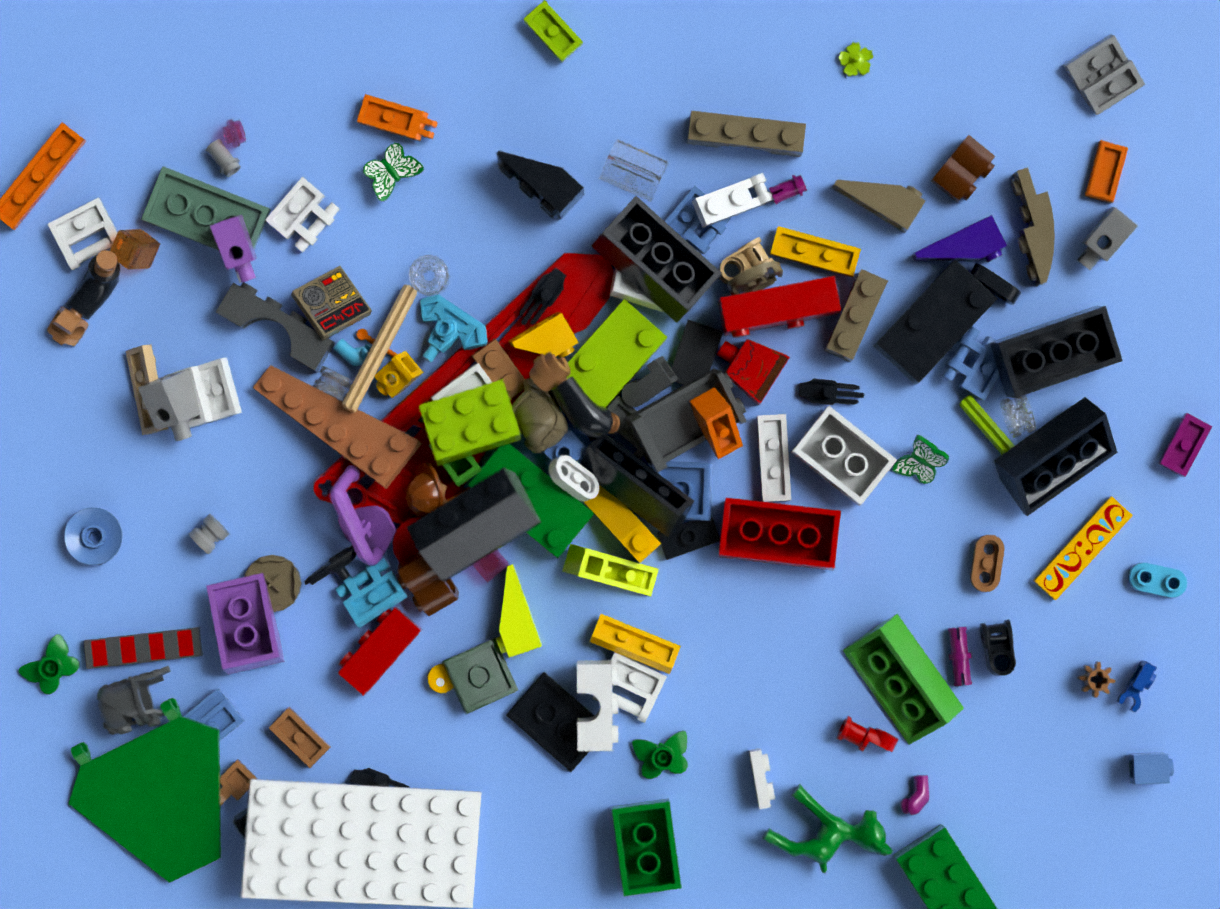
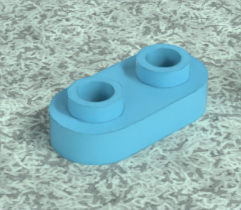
[1128,563,1187,598]

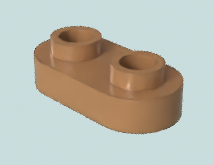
[970,535,1005,592]

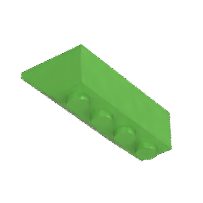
[843,614,964,745]

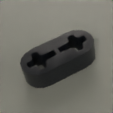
[970,263,1021,305]

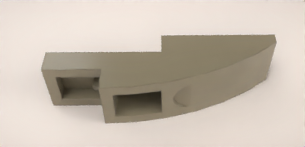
[1011,167,1055,287]

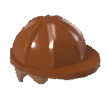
[405,462,448,517]

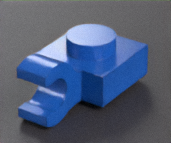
[1117,660,1157,712]

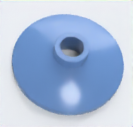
[64,508,122,565]

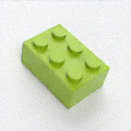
[419,379,521,466]

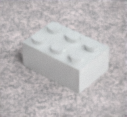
[791,406,897,506]

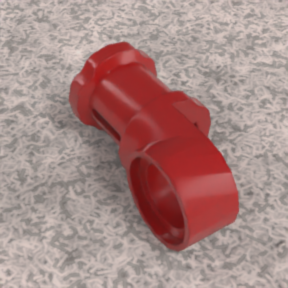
[836,716,899,752]

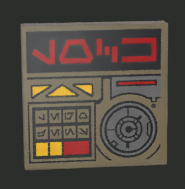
[291,266,372,340]

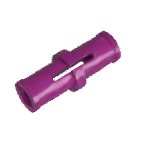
[948,627,972,686]

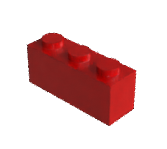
[338,607,423,696]

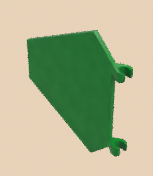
[69,698,221,883]

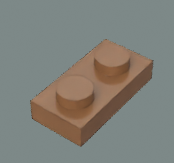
[471,338,525,400]
[269,707,331,768]

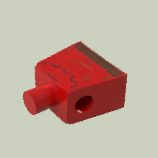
[717,339,790,405]

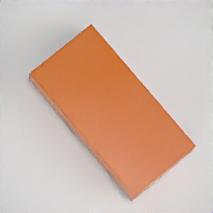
[1084,140,1128,204]

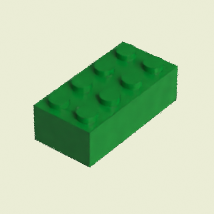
[893,824,997,909]

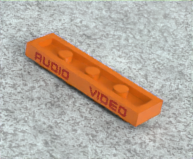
[0,122,86,230]

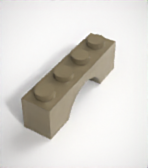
[687,111,806,157]

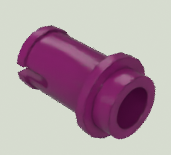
[769,175,807,205]

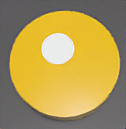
[428,664,453,693]

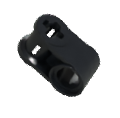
[980,619,1016,676]

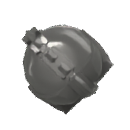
[96,666,171,735]

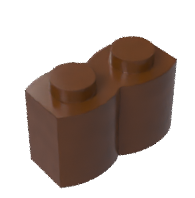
[931,135,995,202]
[396,552,459,616]

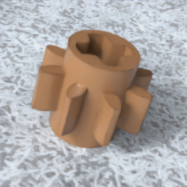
[1077,661,1116,698]

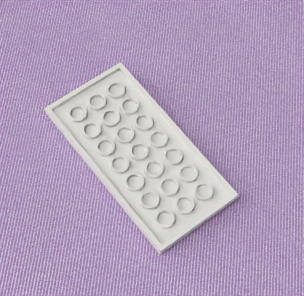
[240,779,482,908]

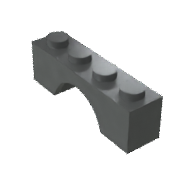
[216,282,335,372]

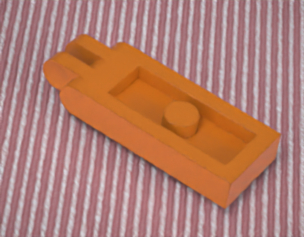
[357,94,438,141]

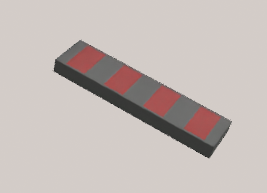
[84,627,203,669]

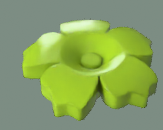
[838,42,873,77]

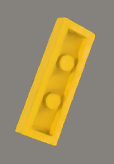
[770,226,861,277]
[590,614,681,674]

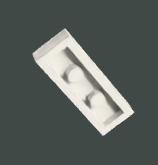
[757,414,791,502]

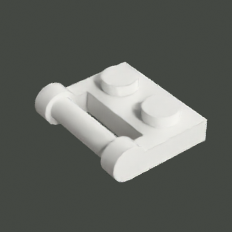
[47,198,124,270]
[593,652,667,723]

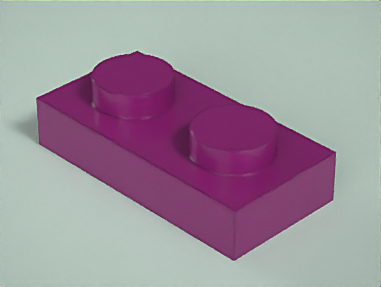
[1158,413,1213,477]

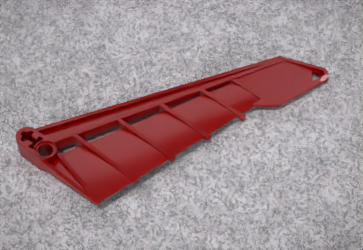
[313,253,614,524]

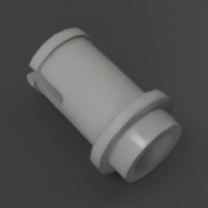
[206,139,241,177]

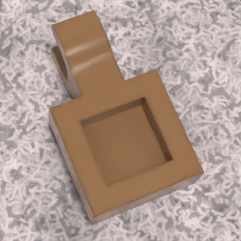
[220,759,258,806]

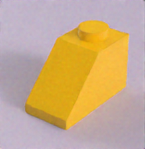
[508,312,579,358]

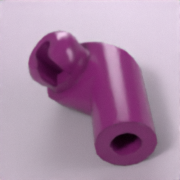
[900,775,929,815]

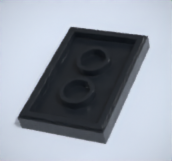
[506,672,594,772]

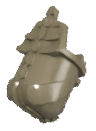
[512,378,568,453]

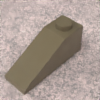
[832,180,926,233]

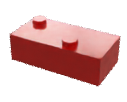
[718,276,841,338]
[719,497,841,571]

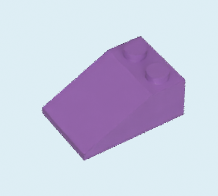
[206,573,285,675]

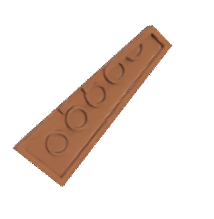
[253,365,422,489]

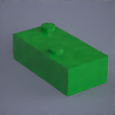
[468,444,595,558]

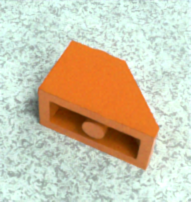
[690,387,743,459]

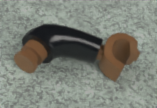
[47,250,120,346]

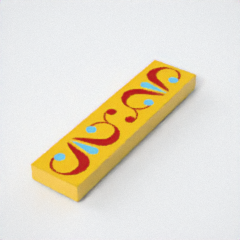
[1033,496,1133,600]

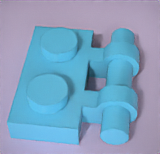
[335,557,408,628]

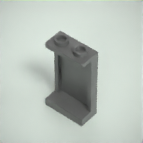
[625,368,746,473]

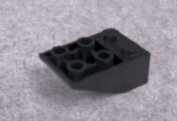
[496,151,584,220]

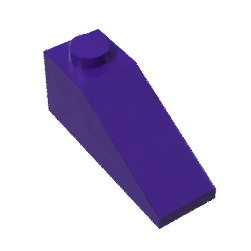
[911,215,1007,263]

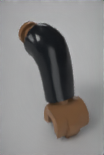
[529,352,620,438]

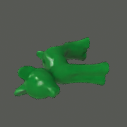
[762,784,893,873]

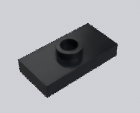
[657,514,721,560]

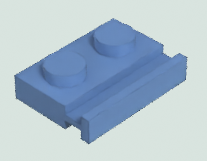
[184,688,245,740]

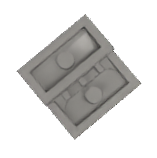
[1063,34,1145,115]

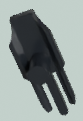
[519,268,567,325]
[799,379,865,405]
[305,545,357,585]
[349,768,410,788]

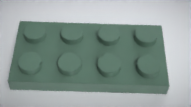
[141,166,271,257]

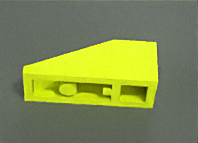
[563,544,659,596]
[496,564,542,658]

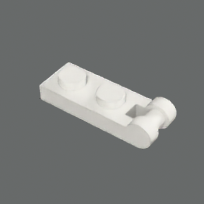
[692,173,774,228]

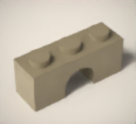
[824,269,888,362]

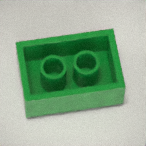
[612,798,682,896]

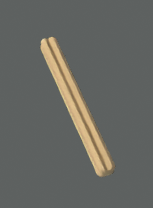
[342,285,417,413]

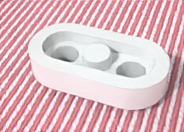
[549,455,599,502]

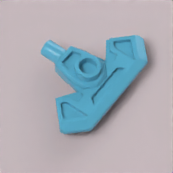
[420,294,488,362]

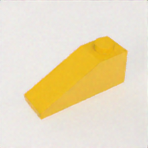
[584,485,661,563]

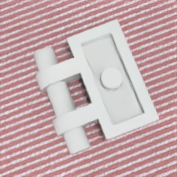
[265,177,340,252]

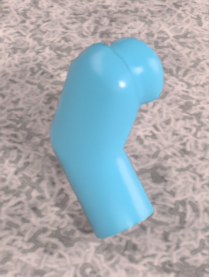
[333,339,372,366]

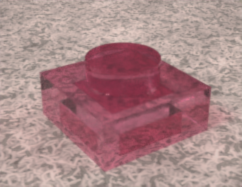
[473,550,509,583]

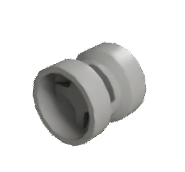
[189,514,229,554]

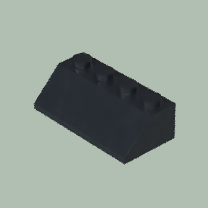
[994,397,1118,516]
[407,468,541,582]

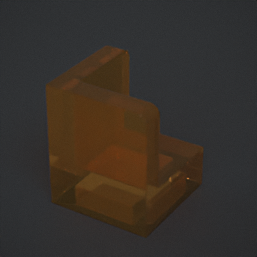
[110,229,161,270]

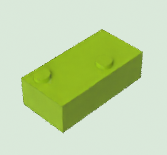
[552,299,668,408]

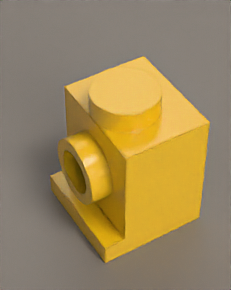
[374,350,424,398]

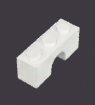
[577,660,618,751]

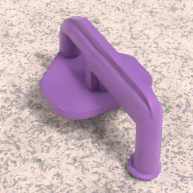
[330,465,396,566]

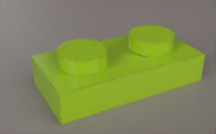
[523,0,583,63]

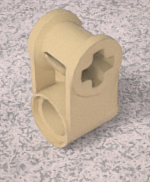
[718,237,774,284]

